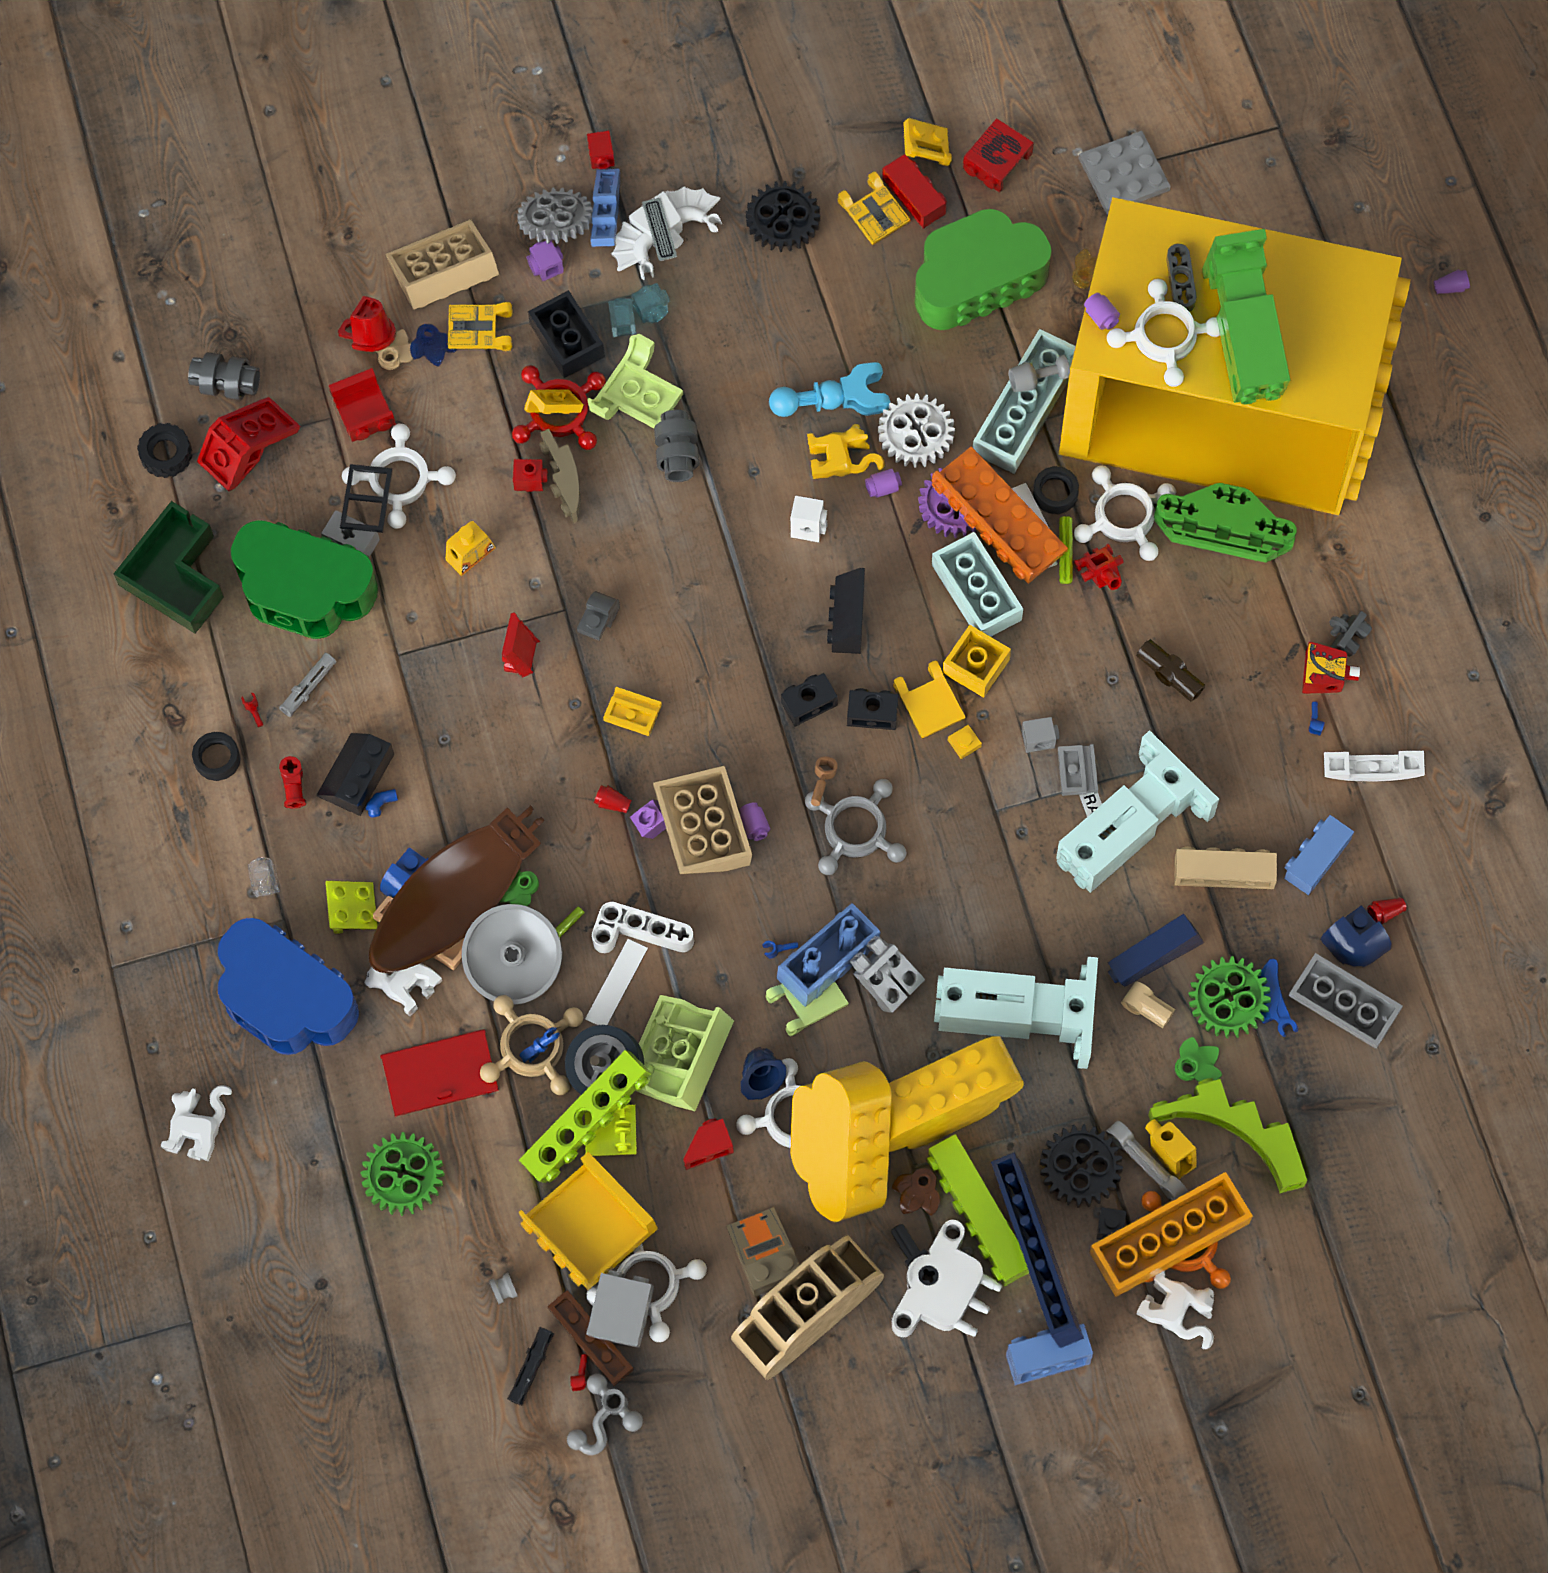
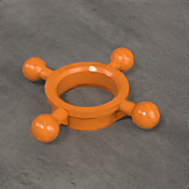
[1141,1191,1231,1289]

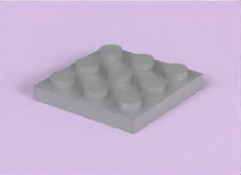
[1079,131,1171,214]

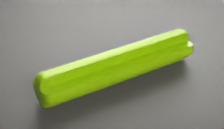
[1059,516,1073,584]

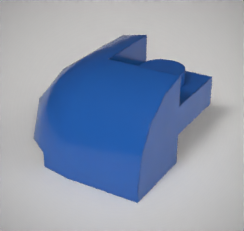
[380,847,429,898]

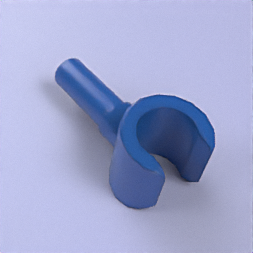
[1309,702,1325,736]
[762,941,798,958]

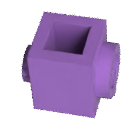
[526,241,564,281]
[630,799,666,839]

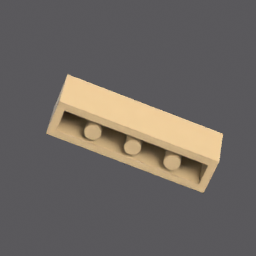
[1174,847,1277,889]

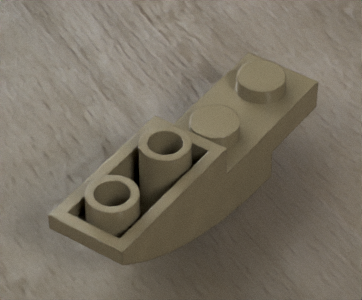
[539,429,581,524]

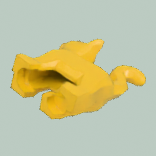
[807,424,885,479]

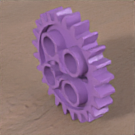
[918,468,976,538]

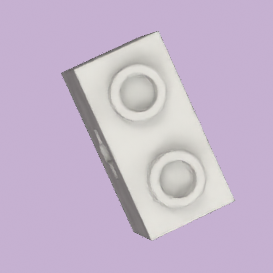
[791,496,827,542]

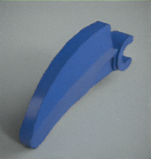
[1259,959,1298,1037]

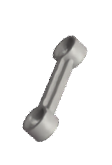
[1106,1121,1188,1201]

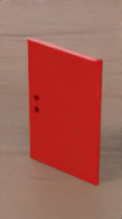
[380,1029,499,1117]

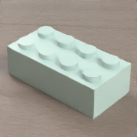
[932,532,1023,637]

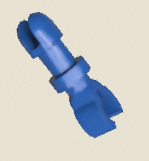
[519,1027,560,1063]

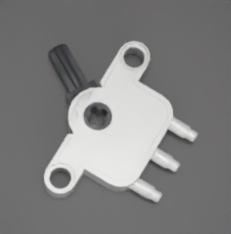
[891,1220,1002,1337]

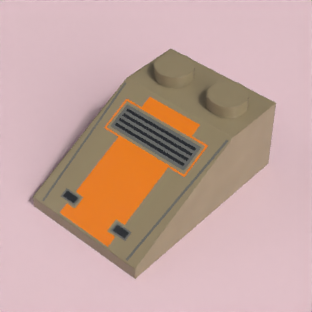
[726,1207,800,1297]

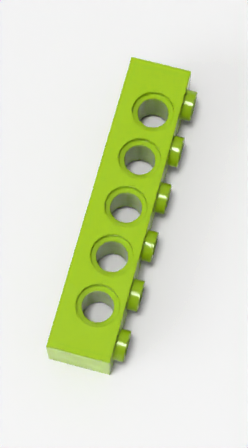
[519,1050,652,1183]

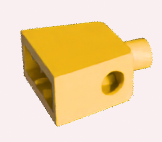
[1145,1119,1197,1179]

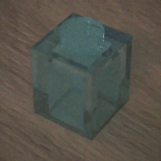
[608,298,636,337]

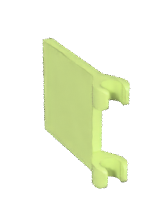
[765,982,849,1036]

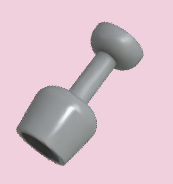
[1008,355,1070,392]

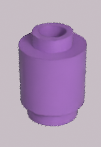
[1084,293,1120,330]
[865,468,902,498]
[739,802,770,841]

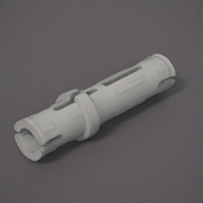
[279,653,337,717]

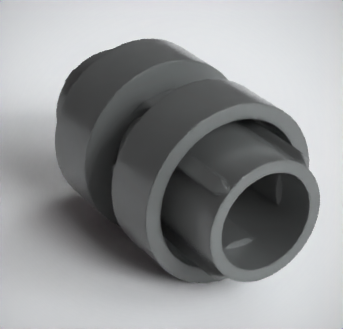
[188,352,260,400]
[654,410,699,482]

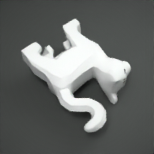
[364,963,442,1016]
[161,1085,232,1162]
[1137,1271,1214,1349]

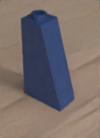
[1107,914,1204,987]

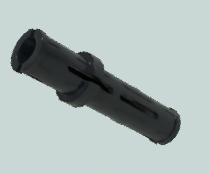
[507,1327,554,1406]

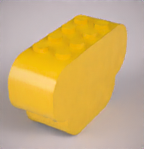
[889,1036,1024,1152]
[791,1061,891,1222]

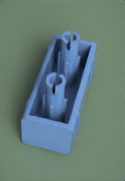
[777,903,881,1007]

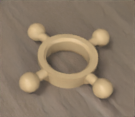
[480,995,583,1095]

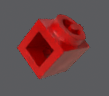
[513,459,548,492]

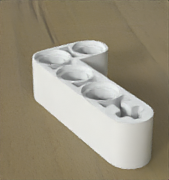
[592,902,694,953]

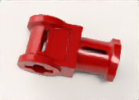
[279,756,306,809]

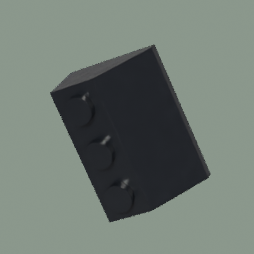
[827,568,865,654]
[317,733,394,816]

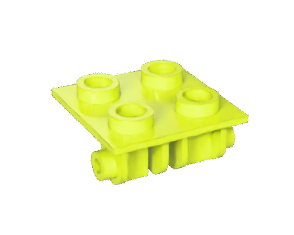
[325,881,378,934]
[585,1105,637,1156]

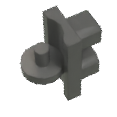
[1329,611,1372,657]

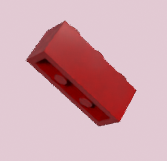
[882,154,947,229]

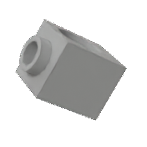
[1021,717,1059,753]

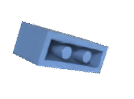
[1284,815,1354,896]

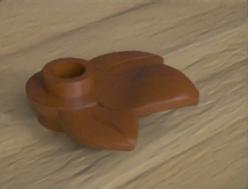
[892,1168,940,1216]

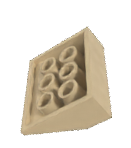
[386,220,499,310]
[653,766,752,874]

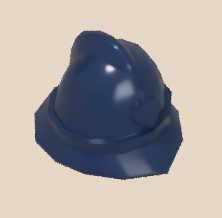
[741,1047,786,1100]

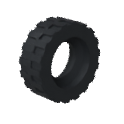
[137,423,192,478]

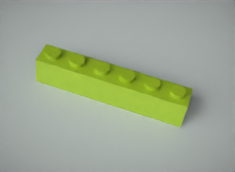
[927,1134,1029,1287]

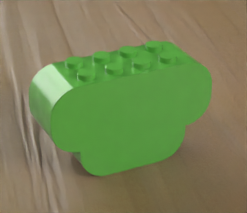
[915,209,1051,330]

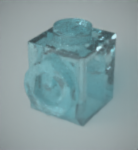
[632,283,670,323]

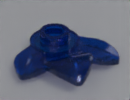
[410,324,457,367]

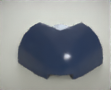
[1320,905,1392,967]

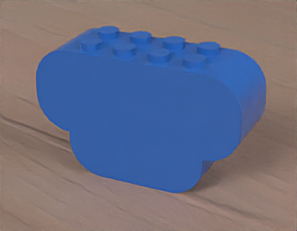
[218,918,359,1055]

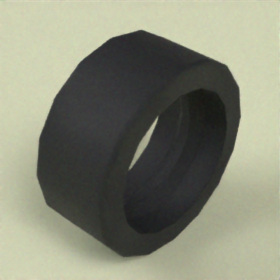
[1033,466,1079,514]
[192,732,241,781]

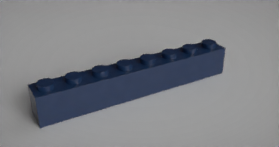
[991,1152,1084,1348]

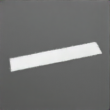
[585,939,648,1025]

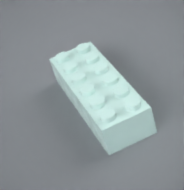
[973,329,1076,474]

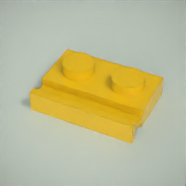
[603,687,662,736]

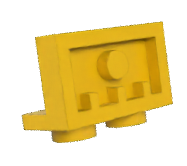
[524,390,584,414]

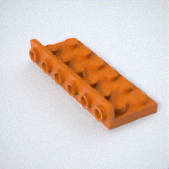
[932,446,1068,584]

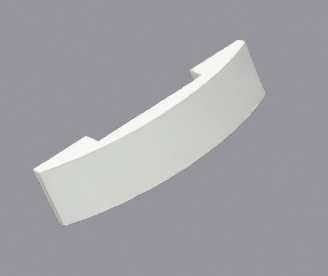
[1324,751,1425,781]

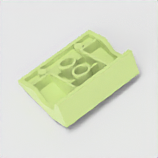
[635,995,734,1111]

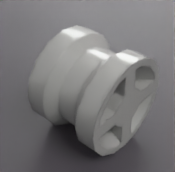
[489,1273,518,1304]

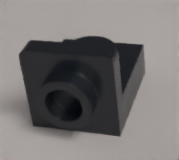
[1096,1207,1126,1240]

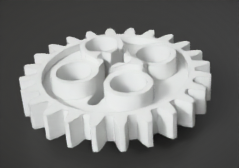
[878,394,955,468]

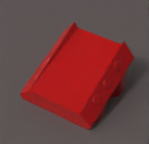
[502,612,541,677]

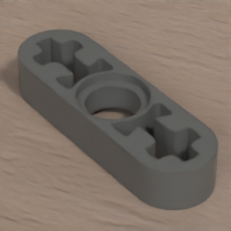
[1166,244,1196,312]

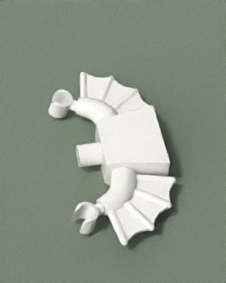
[612,187,722,280]

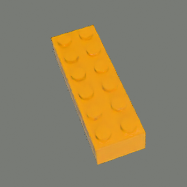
[1089,1172,1253,1297]

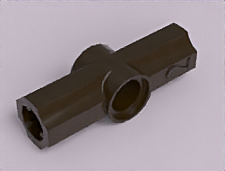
[1136,639,1205,702]

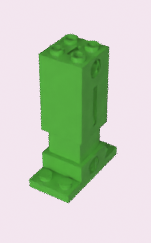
[1202,229,1290,405]

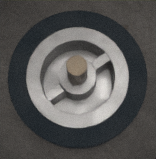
[565,1025,644,1103]

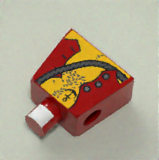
[1302,642,1360,694]

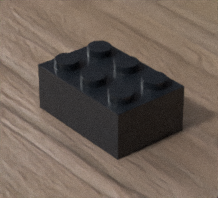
[528,290,605,378]

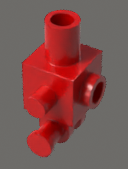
[1073,544,1124,590]

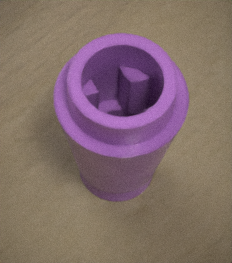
[1433,269,1470,294]

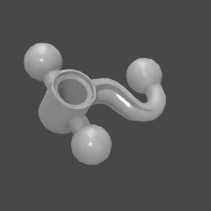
[567,1373,643,1455]

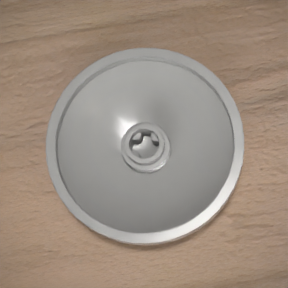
[462,904,563,1004]

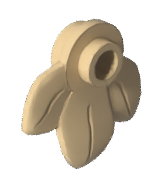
[376,329,420,370]

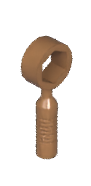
[811,756,838,806]

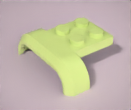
[588,334,683,428]

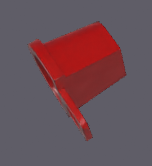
[338,296,396,352]

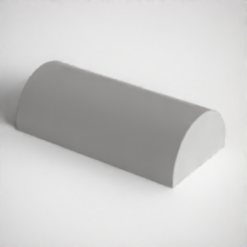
[1289,953,1403,1049]

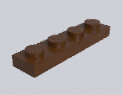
[547,1290,634,1387]

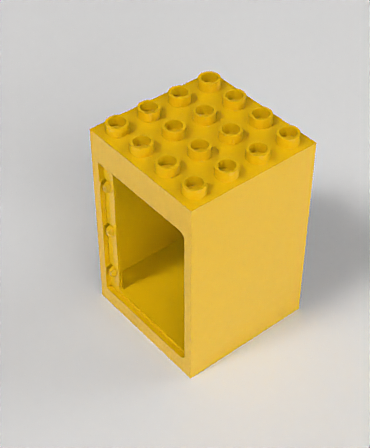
[1059,197,1411,515]

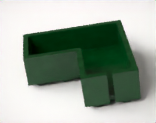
[114,501,224,634]

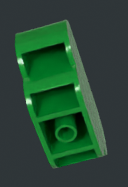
[231,520,378,639]

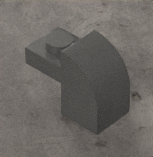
[577,591,620,641]

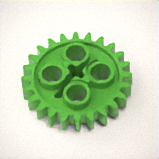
[1188,956,1271,1038]
[361,1132,445,1216]

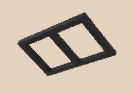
[340,464,392,533]

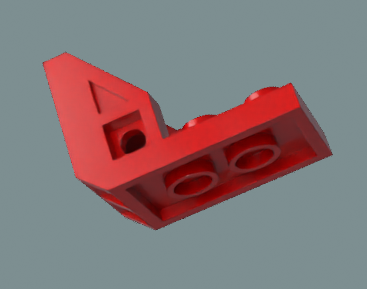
[197,396,300,491]

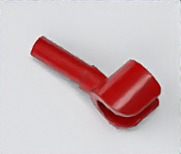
[241,692,263,727]
[570,1354,588,1391]

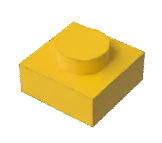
[948,725,982,759]

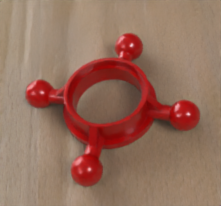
[512,365,606,450]

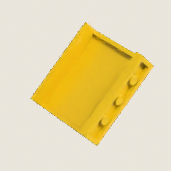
[518,1152,658,1290]

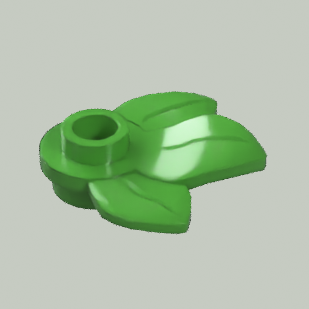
[499,870,539,906]
[1175,1037,1222,1082]

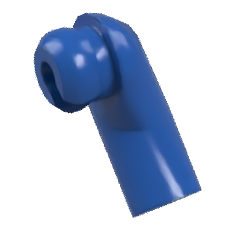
[366,789,398,818]

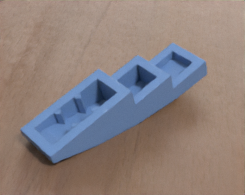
[591,169,620,247]

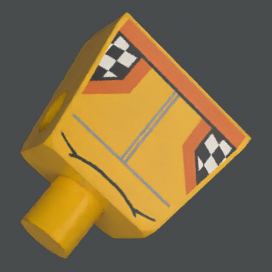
[445,521,496,576]

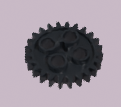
[746,181,821,252]
[1039,1124,1123,1208]

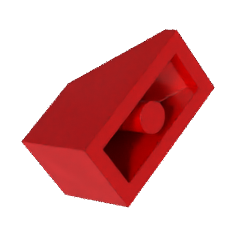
[683,1118,734,1170]

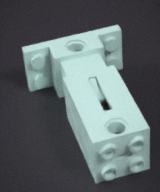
[1056,730,1219,893]
[934,957,1098,1069]

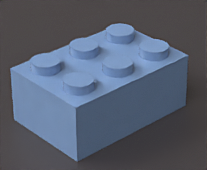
[1006,1324,1093,1385]

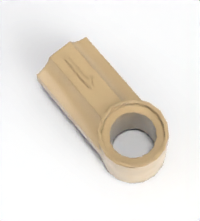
[1121,982,1175,1028]

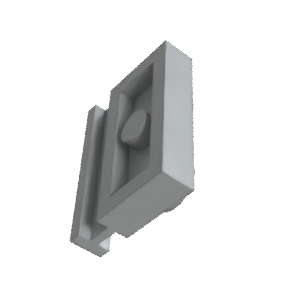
[1057,744,1098,796]

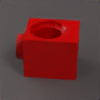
[587,130,615,169]

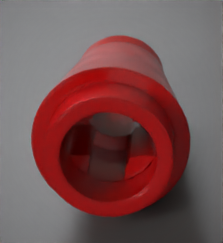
[594,785,632,814]
[1367,897,1406,924]

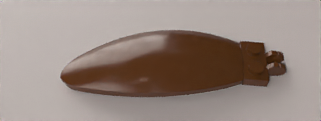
[369,805,545,973]

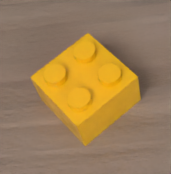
[943,625,1011,698]

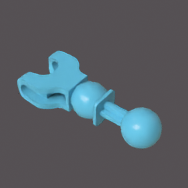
[769,363,890,417]

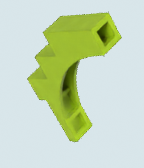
[1148,1078,1307,1193]

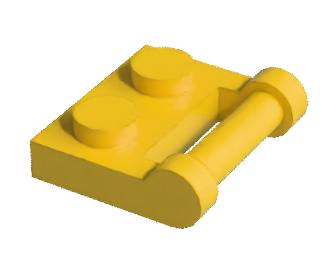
[904,118,952,166]

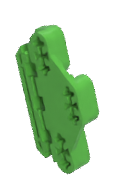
[1154,483,1297,563]

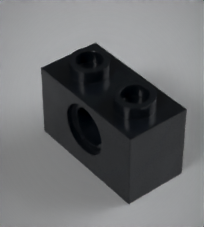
[781,673,838,727]
[847,688,898,730]

